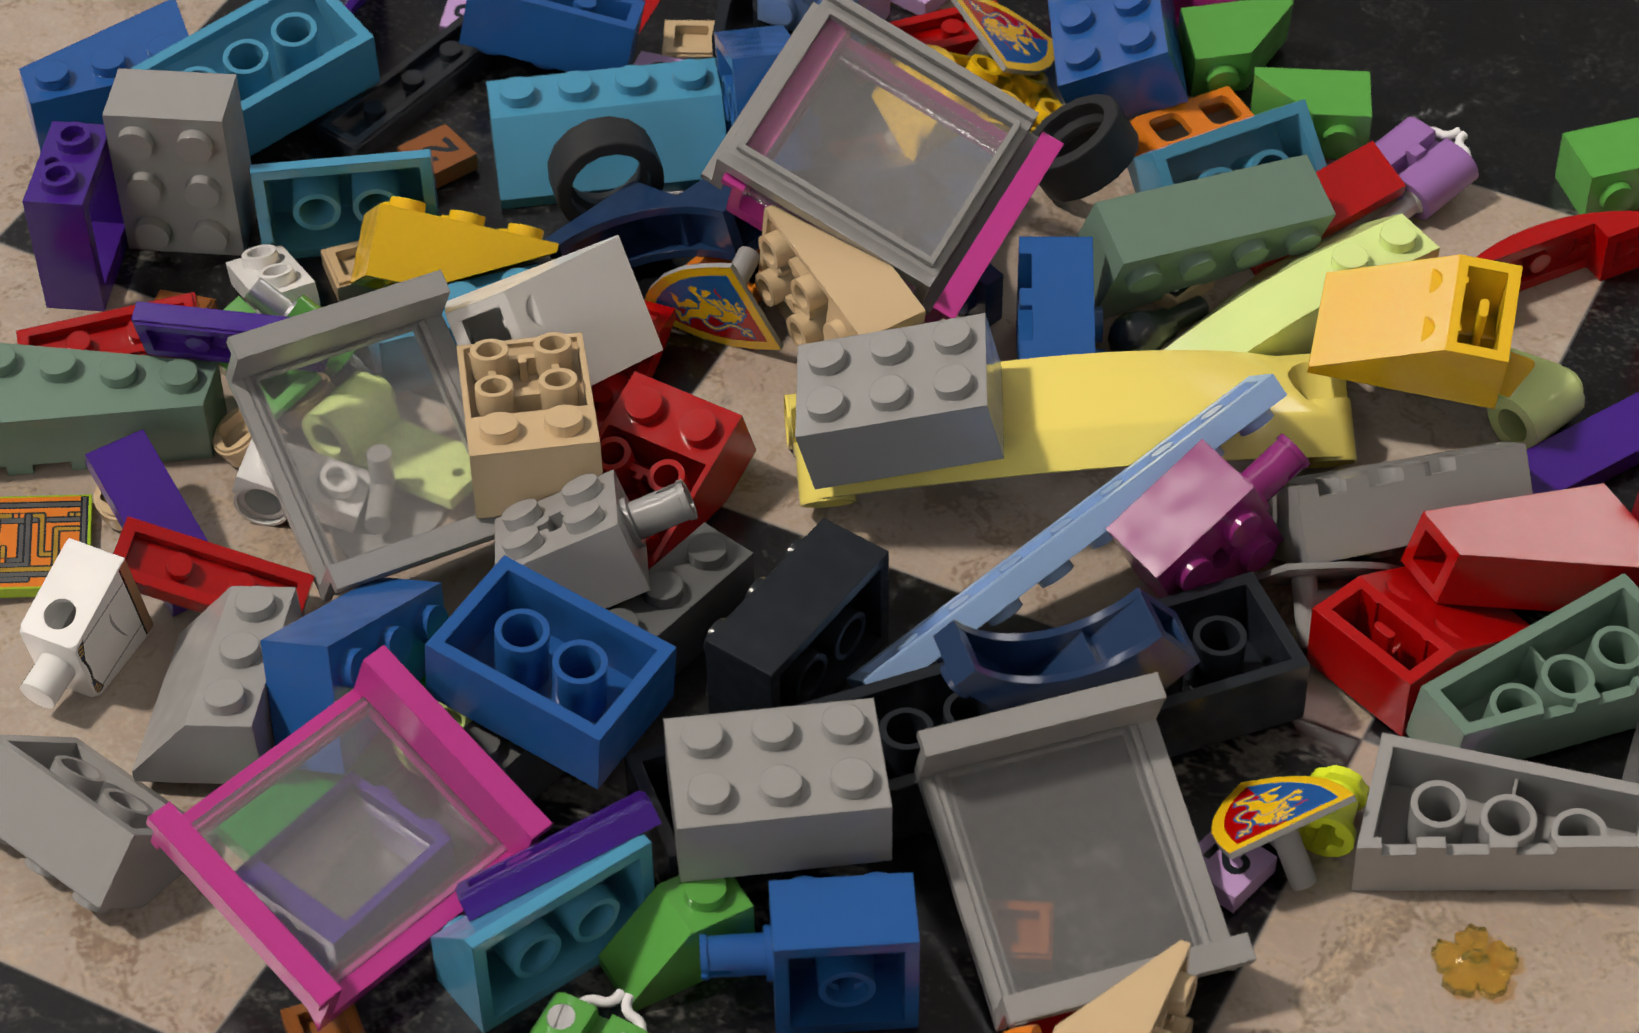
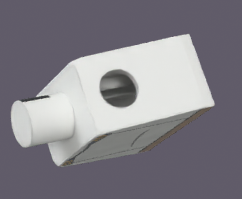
[20,538,154,709]

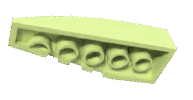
[1163,213,1440,356]

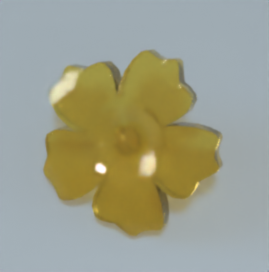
[1430,924,1519,1000]

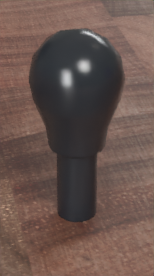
[1108,295,1209,352]

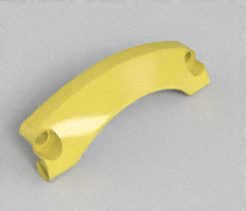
[784,350,1357,508]

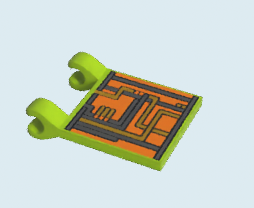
[0,494,93,598]

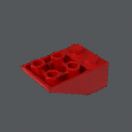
[598,371,756,570]
[1306,566,1530,737]

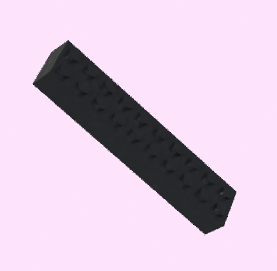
[624,571,1310,888]

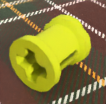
[1298,765,1370,857]

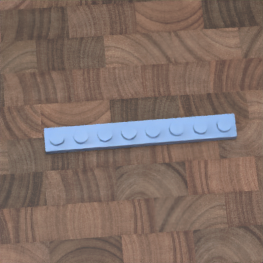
[846,374,1287,688]

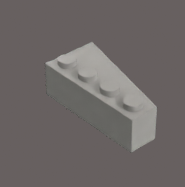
[1268,441,1533,563]
[1351,733,1639,891]

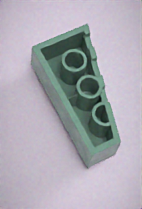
[1077,154,1336,320]
[0,343,228,476]
[1405,573,1639,760]

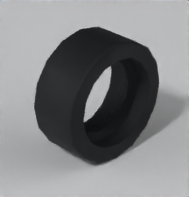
[1032,94,1138,202]
[547,116,665,222]

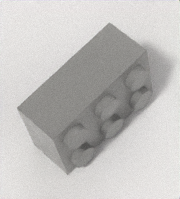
[102,68,257,256]
[795,313,1004,489]
[663,698,892,882]

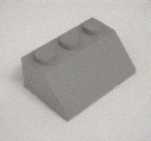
[132,586,302,784]
[0,735,218,914]

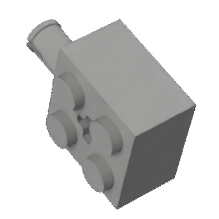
[495,470,698,609]

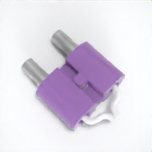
[1375,117,1479,220]

